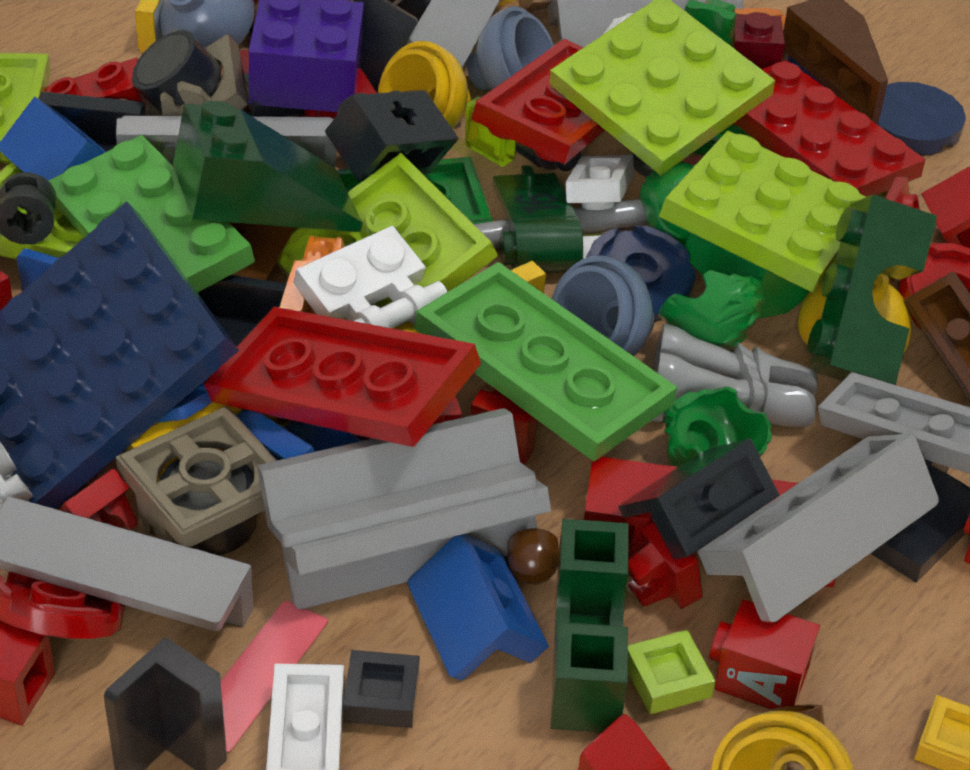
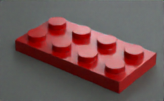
[471,39,605,165]
[734,60,926,197]
[203,307,481,447]

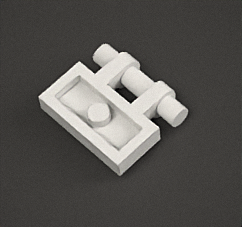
[293,226,447,328]

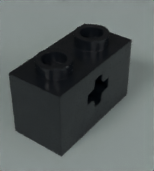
[324,90,459,182]

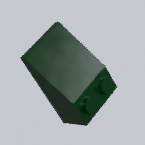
[173,101,363,232]

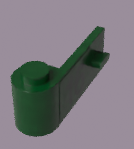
[493,165,583,274]

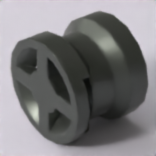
[0,172,57,245]

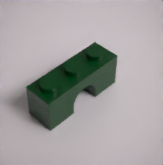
[807,194,937,385]
[550,519,628,733]

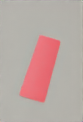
[221,601,328,752]

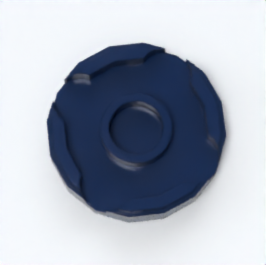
[876,82,966,155]
[586,225,696,322]

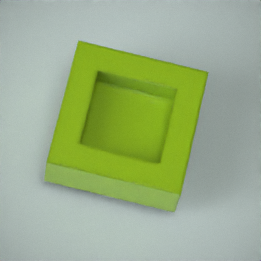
[628,630,715,715]

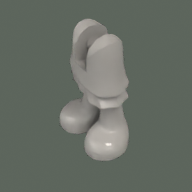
[652,324,818,428]

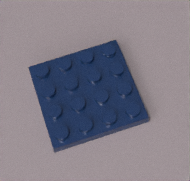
[0,201,239,509]

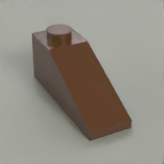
[783,0,888,123]

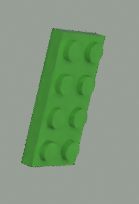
[49,135,255,293]
[414,262,678,462]

